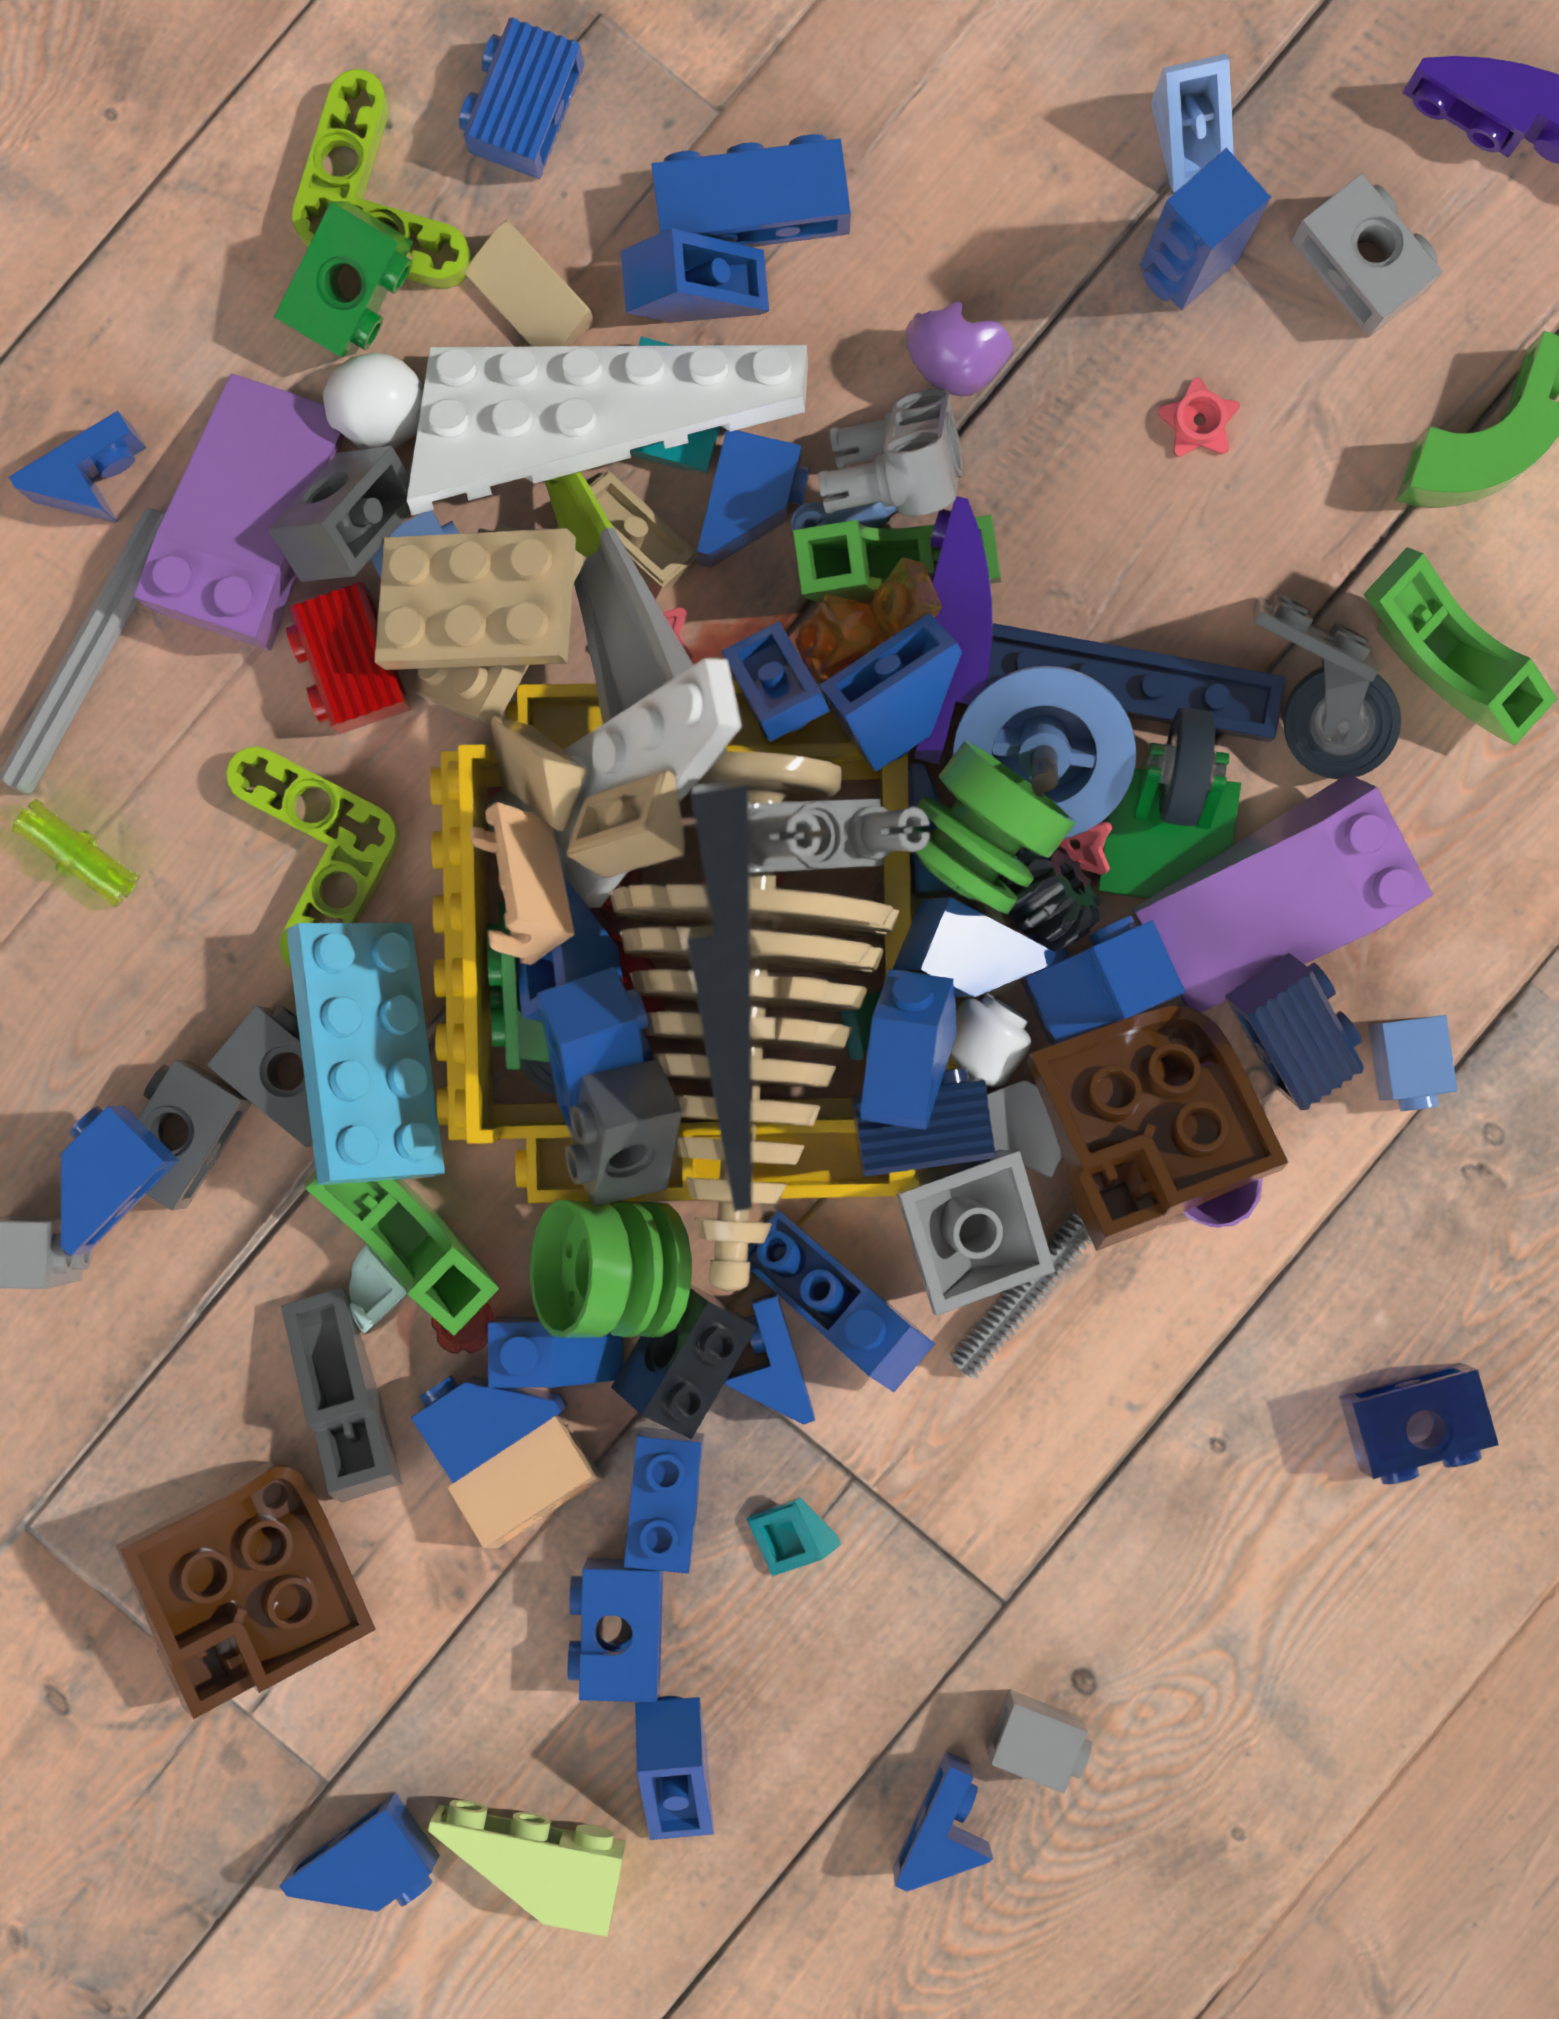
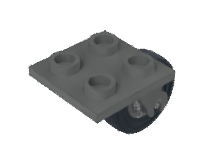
[1253,594,1401,779]

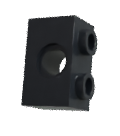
[611,1285,757,1440]

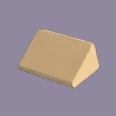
[465,219,594,347]
[558,470,698,602]
[491,716,586,831]
[567,770,684,877]

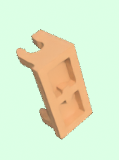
[469,802,575,965]
[447,1416,604,1548]

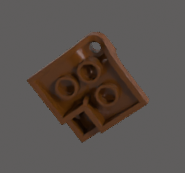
[1027,1005,1289,1251]
[115,1462,376,1719]

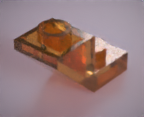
[795,557,943,687]

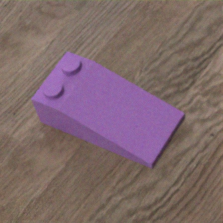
[134,373,344,651]
[1131,774,1433,1013]

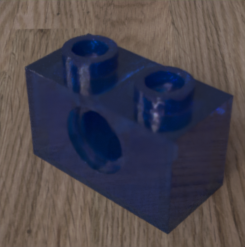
[1339,1363,1499,1485]

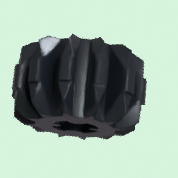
[998,846,1100,952]

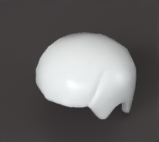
[323,352,424,449]

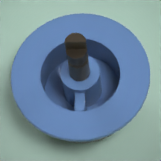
[953,666,1136,839]

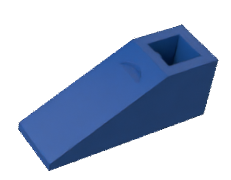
[747,1210,935,1392]

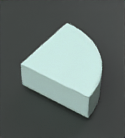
[349,1244,407,1333]

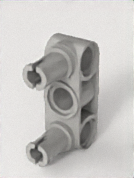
[818,389,962,516]
[750,799,930,873]

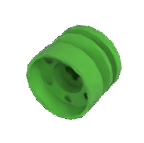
[912,740,1075,914]
[530,1200,692,1338]

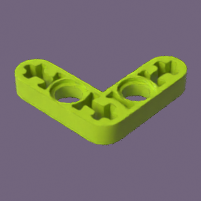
[292,69,472,289]
[226,746,400,968]

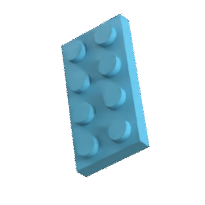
[286,923,445,1185]

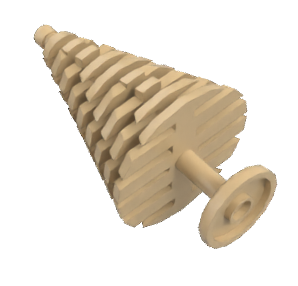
[609,752,899,1291]

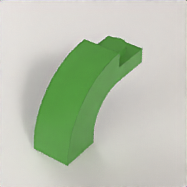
[1396,331,1559,507]
[793,514,1002,604]
[1363,547,1558,746]
[304,1170,500,1335]

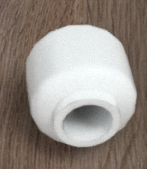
[946,993,1031,1089]

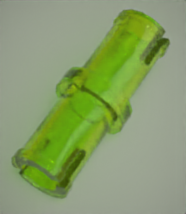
[11,799,140,908]

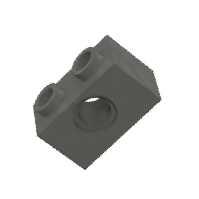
[268,446,411,582]
[207,1005,313,1147]
[565,1059,682,1207]
[138,1060,252,1210]

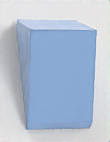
[1151,54,1234,193]

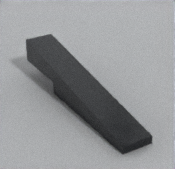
[687,777,754,1212]

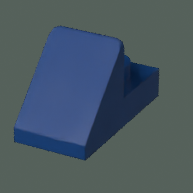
[9,410,146,522]
[721,621,829,741]
[724,1293,815,1424]
[893,1751,993,1892]

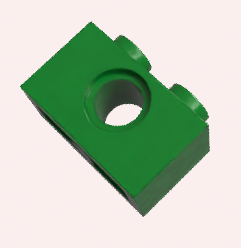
[274,201,414,357]

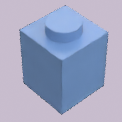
[1368,1015,1458,1111]

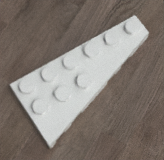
[407,345,808,516]
[488,659,741,908]

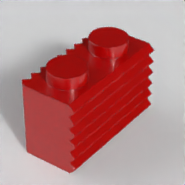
[286,582,411,734]

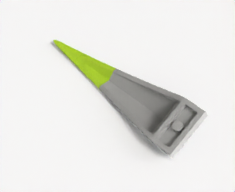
[545,471,727,801]

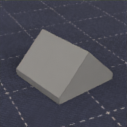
[896,1149,1055,1316]

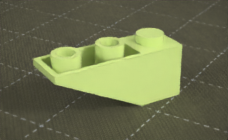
[428,1800,626,1937]

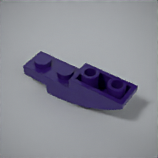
[1402,56,1559,164]
[914,496,993,765]

